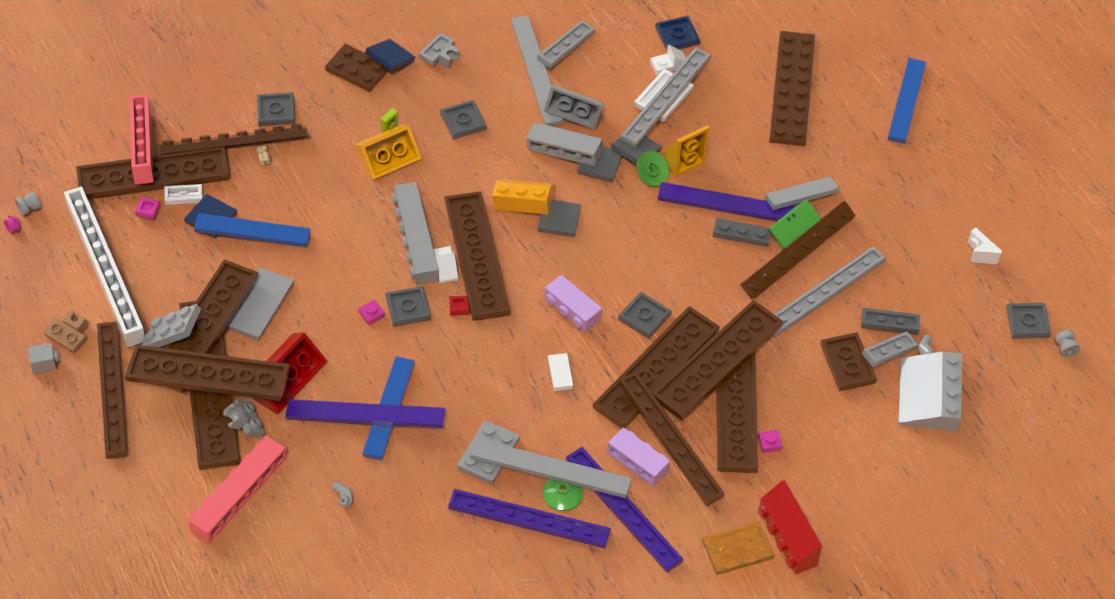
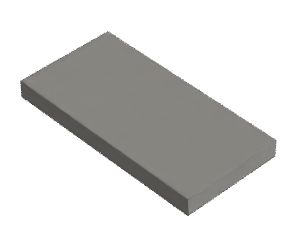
[225,267,294,341]

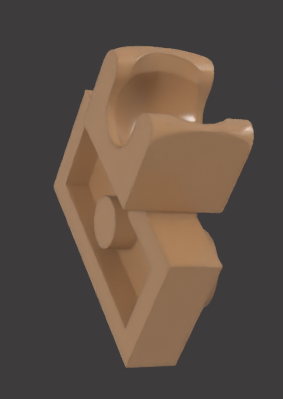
[43,310,88,354]

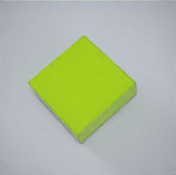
[380,108,397,132]

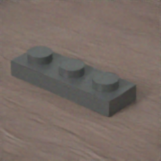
[713,218,771,247]
[861,308,920,334]

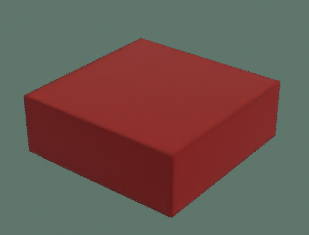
[449,296,469,316]

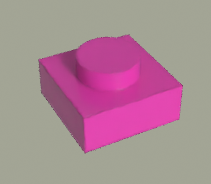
[135,197,160,220]
[358,299,385,326]
[758,430,782,453]

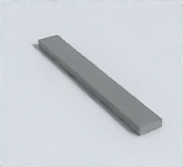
[511,15,563,126]
[620,47,711,148]
[772,246,886,338]
[470,438,631,498]

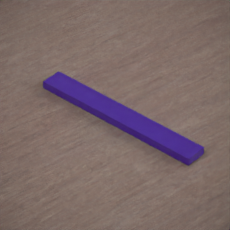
[658,182,796,221]
[285,399,446,428]
[566,447,683,573]
[448,489,611,549]

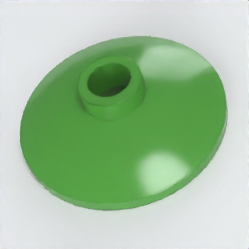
[637,151,669,187]
[543,479,583,511]

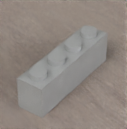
[526,122,603,167]

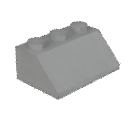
[544,84,604,130]

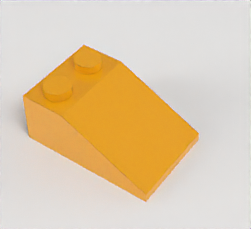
[664,125,710,177]

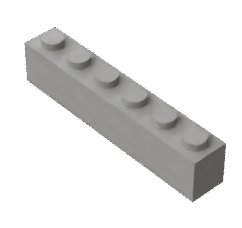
[391,182,438,285]

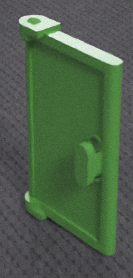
[768,199,821,250]

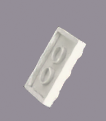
[634,69,694,122]

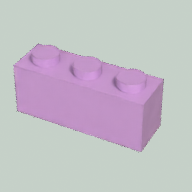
[545,275,602,332]
[607,427,670,487]

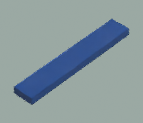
[887,58,926,144]
[194,213,310,247]
[363,356,415,461]

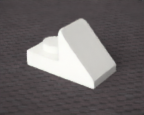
[650,45,686,75]
[967,228,1002,264]
[433,246,458,284]

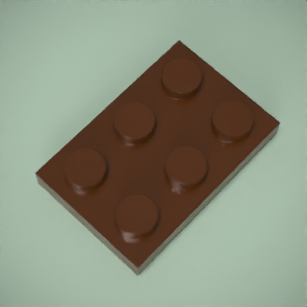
[325,43,389,92]
[820,332,877,391]

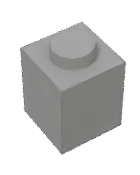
[27,343,59,374]

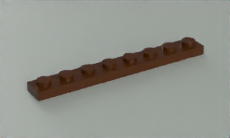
[159,124,307,154]
[740,201,856,299]
[97,321,127,459]
[619,371,725,506]

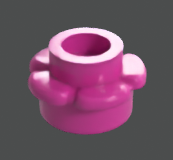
[4,216,21,233]

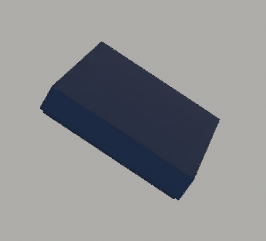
[655,16,701,51]
[365,39,415,71]
[184,194,237,238]

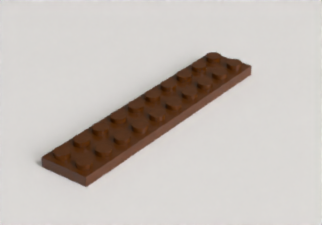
[179,301,239,470]

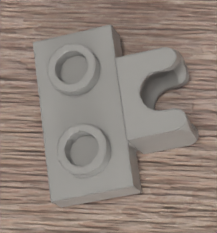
[419,32,460,69]
[223,399,265,438]

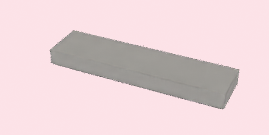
[537,20,595,69]
[765,177,839,210]

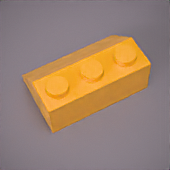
[354,124,422,180]
[492,179,556,215]

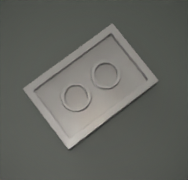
[142,304,201,347]
[457,420,520,485]

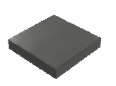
[257,92,295,126]
[440,100,487,139]
[611,136,662,165]
[577,146,622,183]
[538,200,581,237]
[385,286,431,327]
[618,292,672,339]
[1006,303,1051,339]

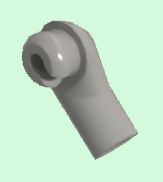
[918,335,935,355]
[332,481,353,507]

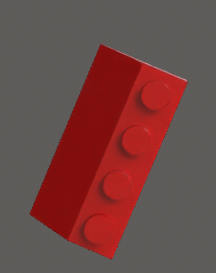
[252,332,327,414]
[758,480,822,575]

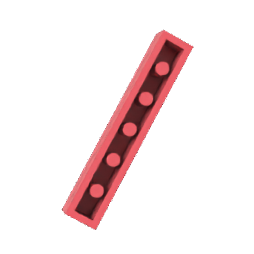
[130,94,154,184]
[188,435,287,543]

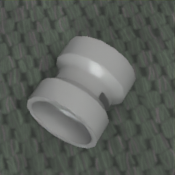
[15,191,41,216]
[1055,330,1080,357]

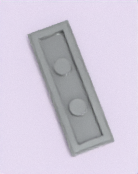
[862,331,918,368]

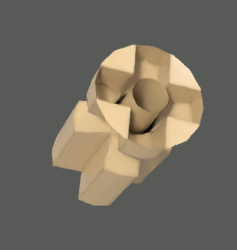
[256,146,270,166]

